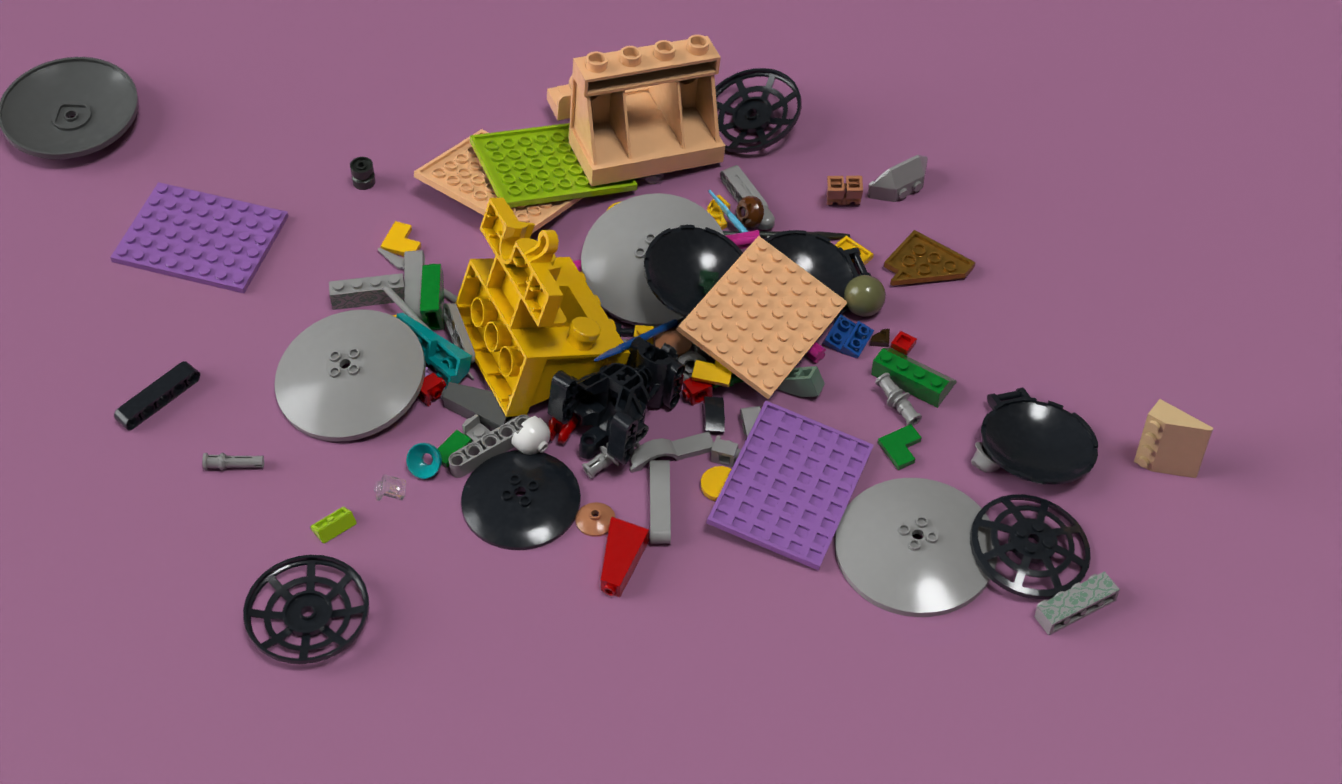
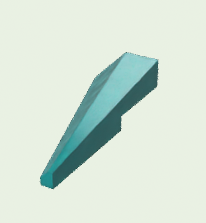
[396,313,472,389]

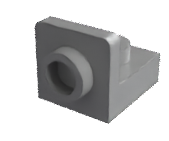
[462,414,491,442]

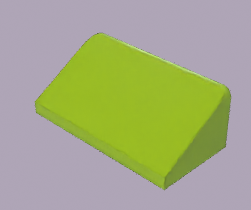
[310,507,357,543]

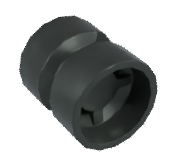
[350,156,376,190]

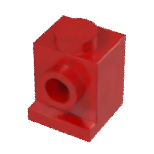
[418,372,446,407]

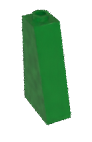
[420,264,445,331]

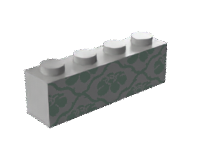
[329,273,405,310]
[1034,571,1120,635]

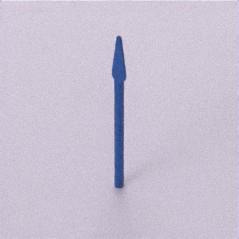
[594,319,678,361]

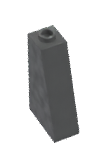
[441,382,512,431]

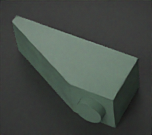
[778,366,825,397]

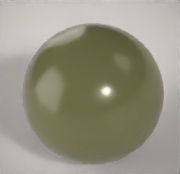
[844,275,886,317]

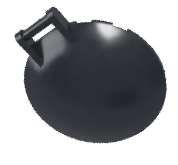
[644,225,743,318]
[765,230,871,318]
[981,387,1098,485]

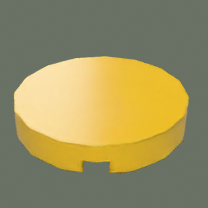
[701,466,732,501]

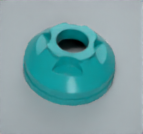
[406,443,442,479]

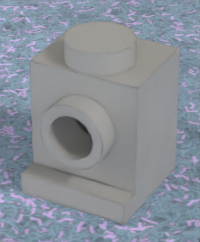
[711,435,741,467]

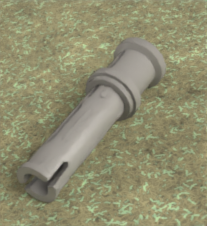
[202,453,264,470]

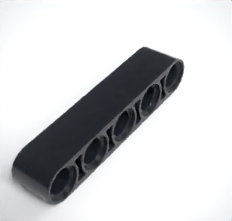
[114,361,200,430]

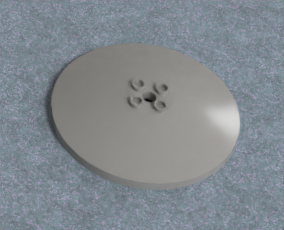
[581,193,724,327]
[275,310,426,441]
[835,478,998,617]

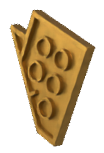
[884,230,976,286]

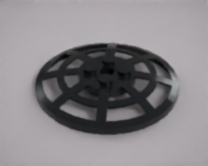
[715,68,802,153]
[970,494,1091,599]
[243,555,370,664]

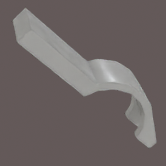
[630,431,714,473]

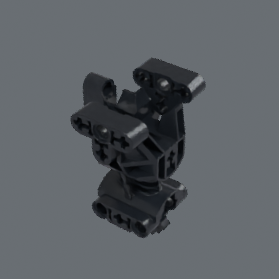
[548,336,685,465]

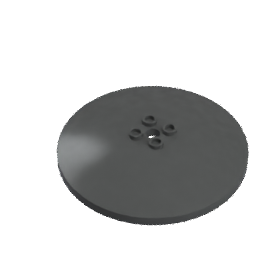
[0,57,139,159]

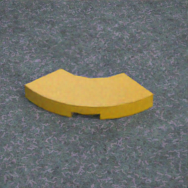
[707,195,730,230]

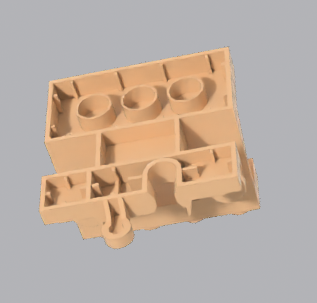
[547,35,725,187]

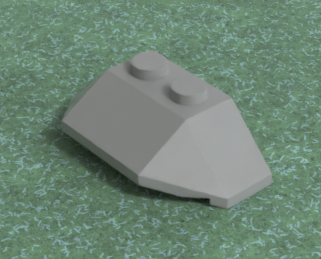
[868,155,928,202]

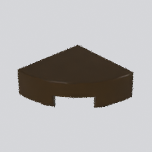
[870,329,890,347]

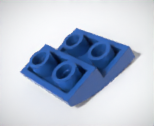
[822,314,874,358]

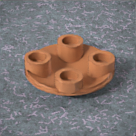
[655,327,692,358]

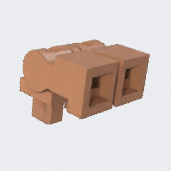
[826,176,863,205]

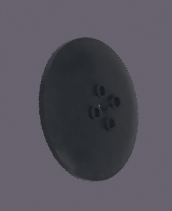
[461,450,581,550]

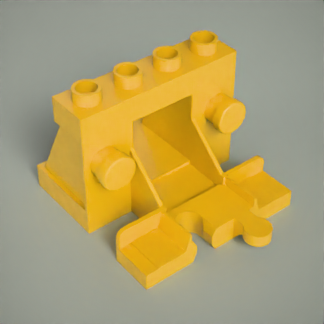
[455,198,630,417]

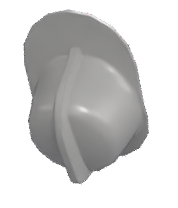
[971,442,1000,473]

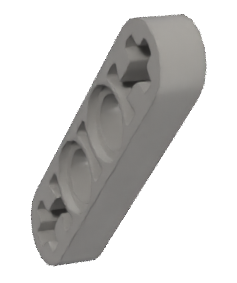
[442,303,475,364]

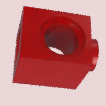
[681,378,712,406]

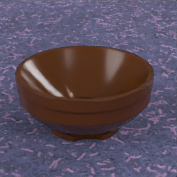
[735,196,764,229]

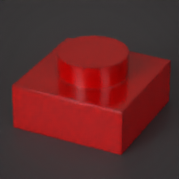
[891,331,917,355]

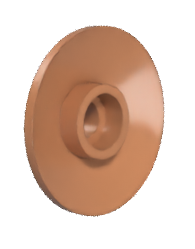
[576,502,615,537]

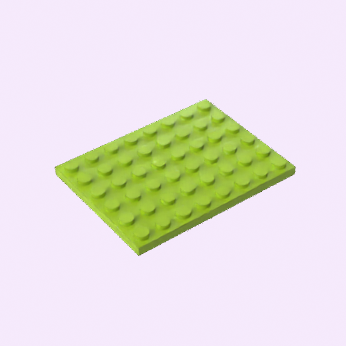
[470,123,638,208]

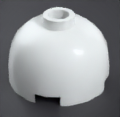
[511,416,550,455]

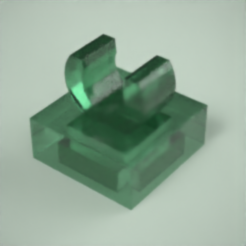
[699,270,719,293]

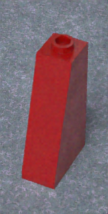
[601,517,650,597]

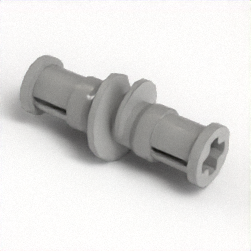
[875,373,922,426]
[582,442,640,479]

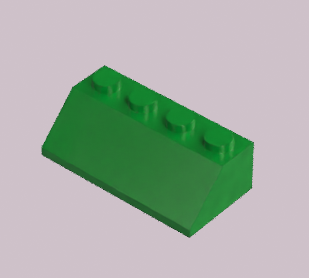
[871,348,957,408]

